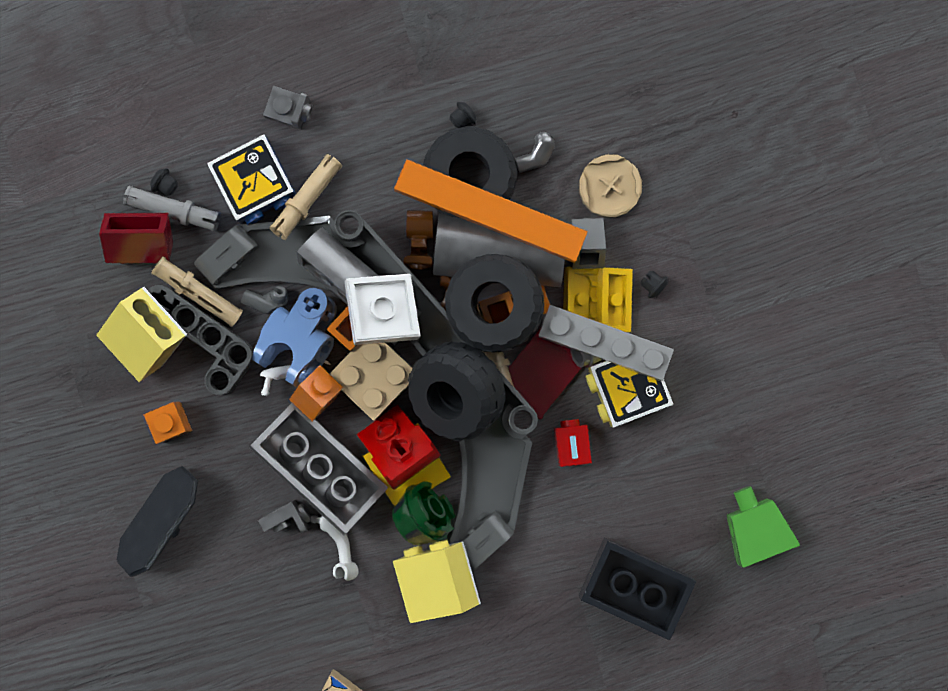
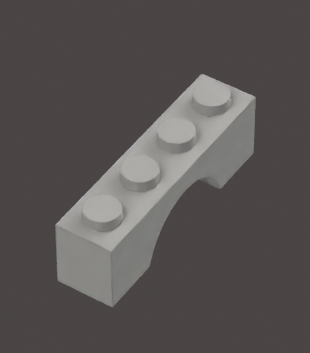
[539,305,674,382]

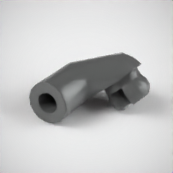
[241,286,289,314]

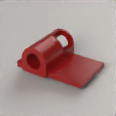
[356,405,441,490]

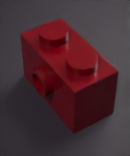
[99,213,173,264]

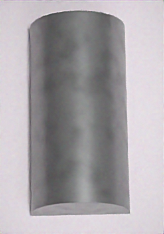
[433,213,565,287]
[297,228,421,345]
[249,403,388,535]

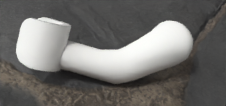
[260,360,331,396]
[311,515,359,581]

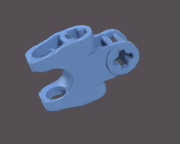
[252,288,337,387]

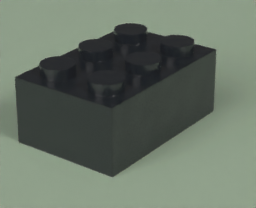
[578,537,696,640]

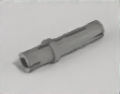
[123,185,221,232]

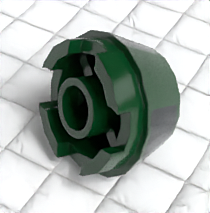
[392,481,455,546]

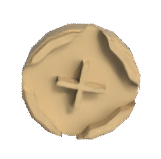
[579,155,642,218]

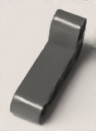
[148,285,254,395]

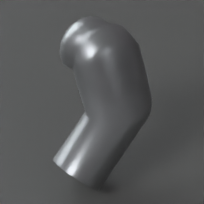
[515,132,555,173]

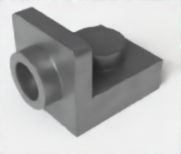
[263,86,313,129]
[258,500,312,533]

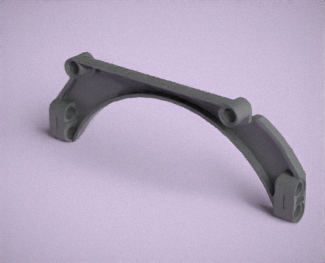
[194,210,538,571]

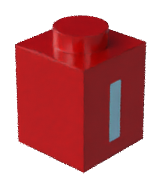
[554,419,592,467]

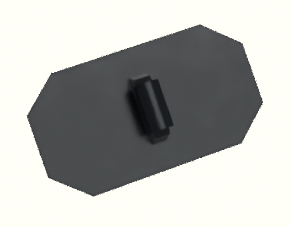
[116,466,198,577]

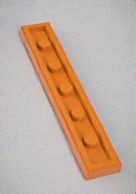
[394,159,588,263]

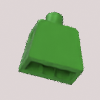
[727,486,800,568]

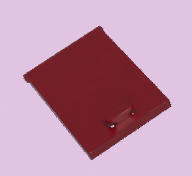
[508,327,582,420]

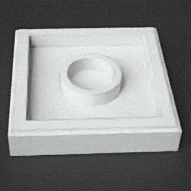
[345,274,421,345]

